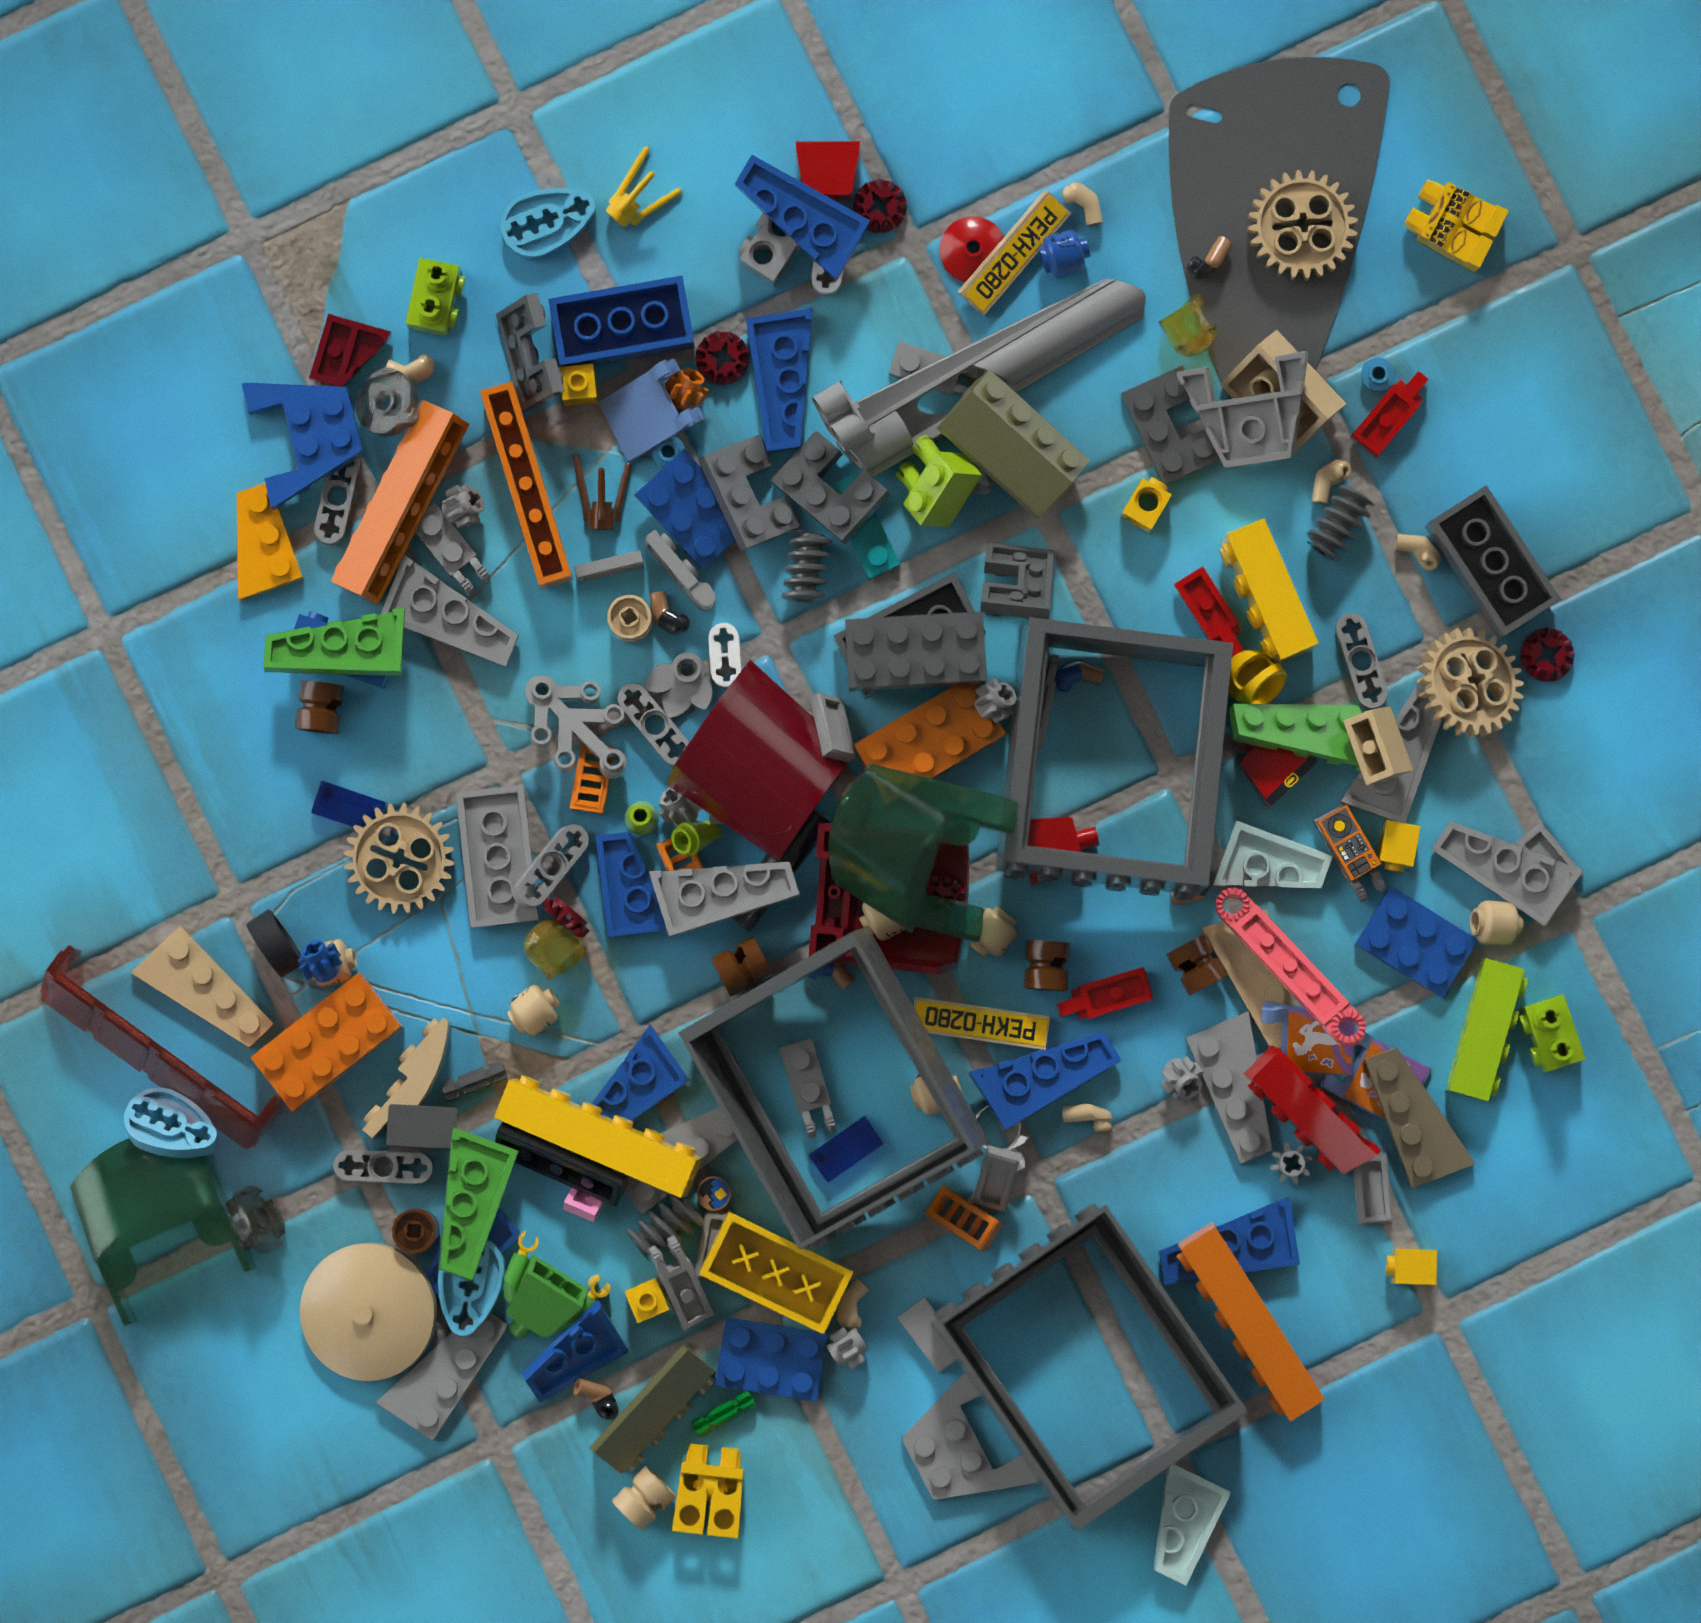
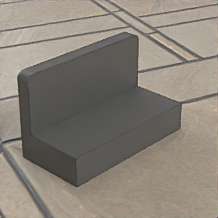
[386,1104,457,1149]

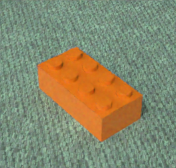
[853,685,1006,806]
[250,972,404,1112]

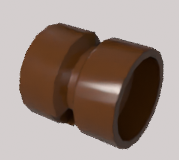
[295,681,344,734]
[1166,933,1227,996]
[711,936,773,997]
[1024,940,1070,991]
[392,1208,440,1253]

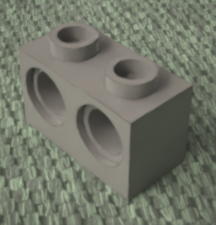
[738,213,800,287]

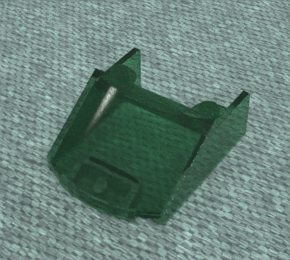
[829,763,1018,942]
[70,1129,257,1326]

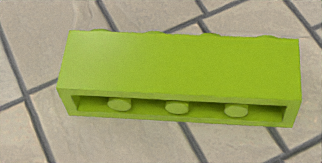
[1445,958,1528,1102]

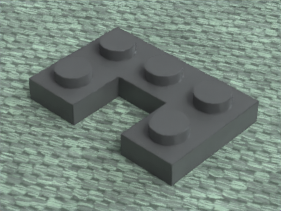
[495,293,564,411]
[1121,365,1220,485]
[771,431,891,544]
[698,435,802,552]
[980,542,1054,619]

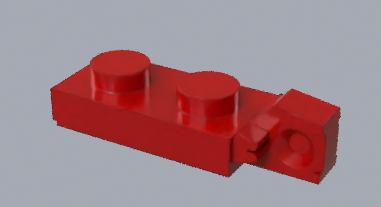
[1350,371,1429,458]
[1173,566,1244,657]
[1056,966,1153,1020]

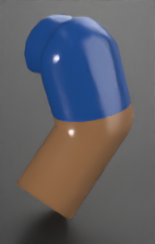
[1055,661,1105,692]
[808,962,855,991]

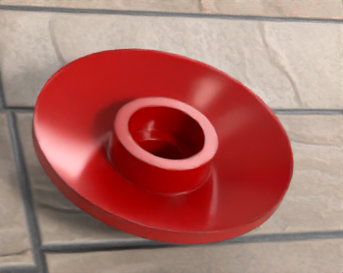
[939,216,1004,283]

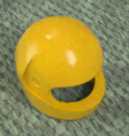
[1228,650,1287,704]

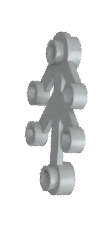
[525,675,627,779]

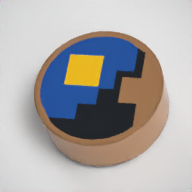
[697,1176,731,1211]

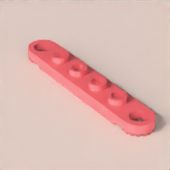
[1216,887,1366,1046]

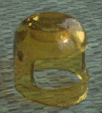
[1158,293,1218,357]
[523,919,588,980]

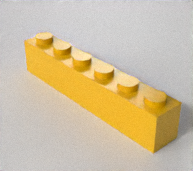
[494,1075,703,1198]

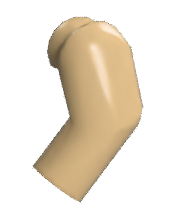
[1062,182,1103,227]
[383,354,435,385]
[1311,460,1351,504]
[1395,534,1441,571]
[1062,1104,1113,1132]
[837,1278,869,1331]

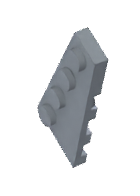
[381,555,519,668]
[1340,685,1442,823]
[649,862,801,938]

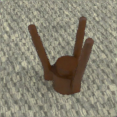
[573,454,632,530]

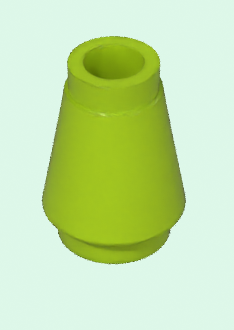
[625,801,659,835]
[671,821,722,856]

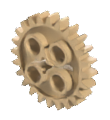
[1247,170,1358,281]
[1416,627,1524,738]
[344,803,455,913]

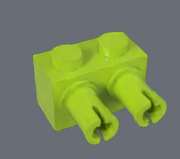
[405,258,466,337]
[895,435,982,527]
[1518,994,1586,1073]

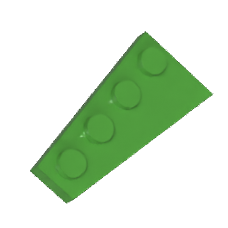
[263,607,405,676]
[1229,704,1361,771]
[439,1128,518,1281]

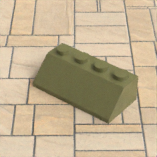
[937,369,1090,519]
[590,1343,716,1474]

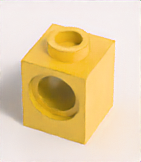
[559,363,598,406]
[1120,477,1172,534]
[1377,820,1421,873]
[1386,1248,1437,1285]
[624,1277,671,1323]

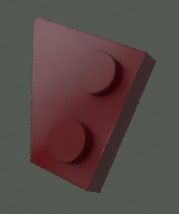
[309,313,392,387]

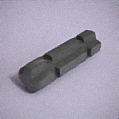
[441,1061,507,1102]

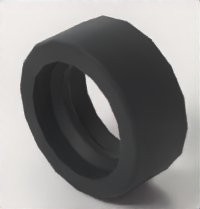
[247,909,302,977]

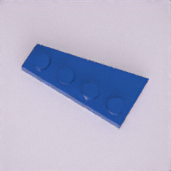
[735,155,870,282]
[746,308,813,453]
[969,1031,1121,1132]

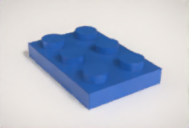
[634,449,736,570]
[1354,886,1478,998]
[715,1317,828,1402]

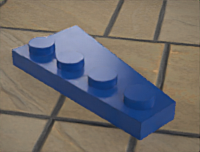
[1158,1196,1300,1285]

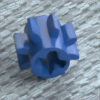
[298,940,342,983]

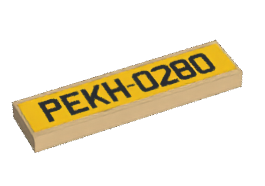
[958,190,1071,315]
[914,997,1050,1050]

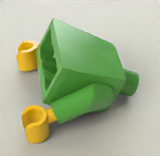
[504,1231,610,1339]

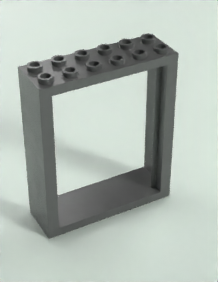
[995,617,1233,900]
[678,926,990,1250]
[931,1203,1248,1531]

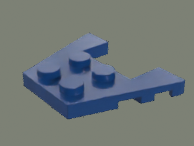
[242,382,364,510]

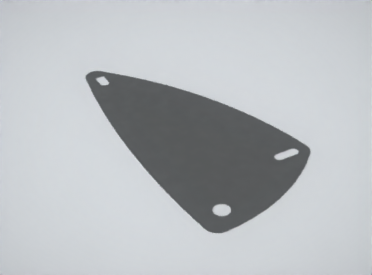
[1168,57,1390,399]

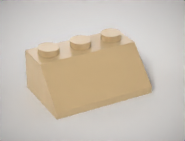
[1220,330,1346,453]

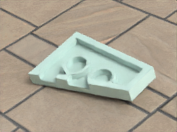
[1213,820,1333,888]
[1153,1464,1231,1585]

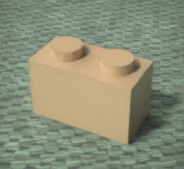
[1343,706,1413,785]

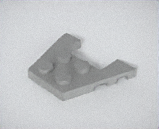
[1177,351,1308,468]
[901,1373,1039,1500]

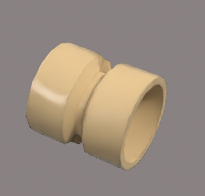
[607,595,653,643]
[612,1465,677,1531]

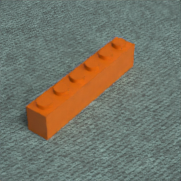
[480,381,574,590]
[331,400,470,605]
[1177,1222,1325,1422]

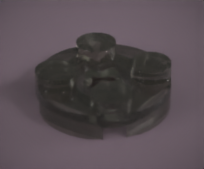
[356,368,419,437]
[225,1185,285,1254]

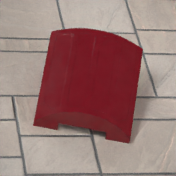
[667,660,848,861]
[809,823,969,975]

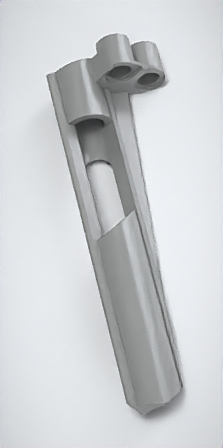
[812,279,1146,477]

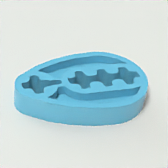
[501,188,596,259]
[124,1087,219,1158]
[438,1239,505,1336]

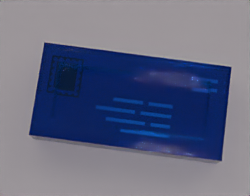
[310,781,387,828]
[809,1116,884,1183]

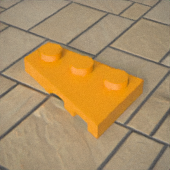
[237,483,304,601]

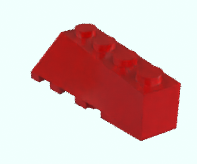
[1244,1045,1382,1174]

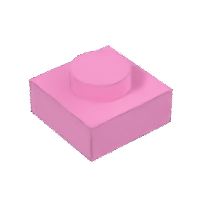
[563,1188,605,1223]

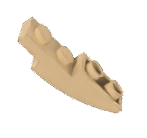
[362,1017,451,1139]

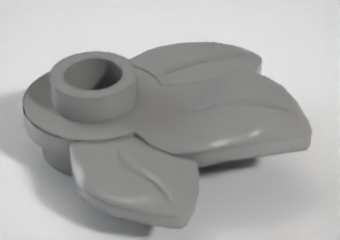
[644,653,712,718]

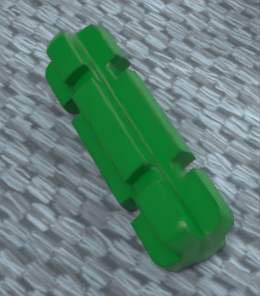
[691,1391,756,1437]

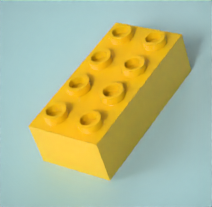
[1219,518,1319,664]
[698,1211,853,1334]

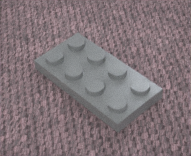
[456,785,539,928]

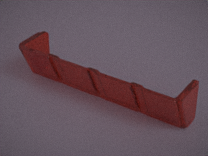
[40,945,284,1149]

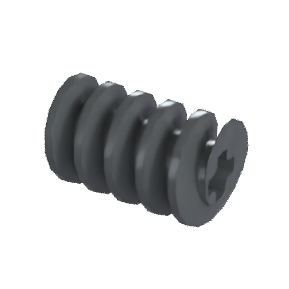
[1307,485,1375,562]
[781,530,833,603]
[626,1194,704,1261]

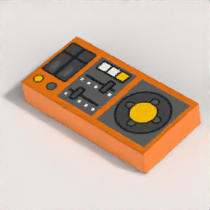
[1316,805,1381,881]

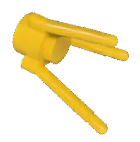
[605,147,682,229]

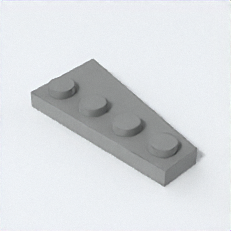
[1431,821,1583,926]
[1185,1011,1272,1164]
[624,1107,738,1215]
[376,1312,510,1440]

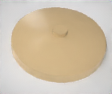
[300,1243,437,1381]

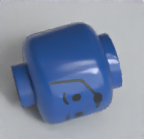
[1038,230,1090,278]

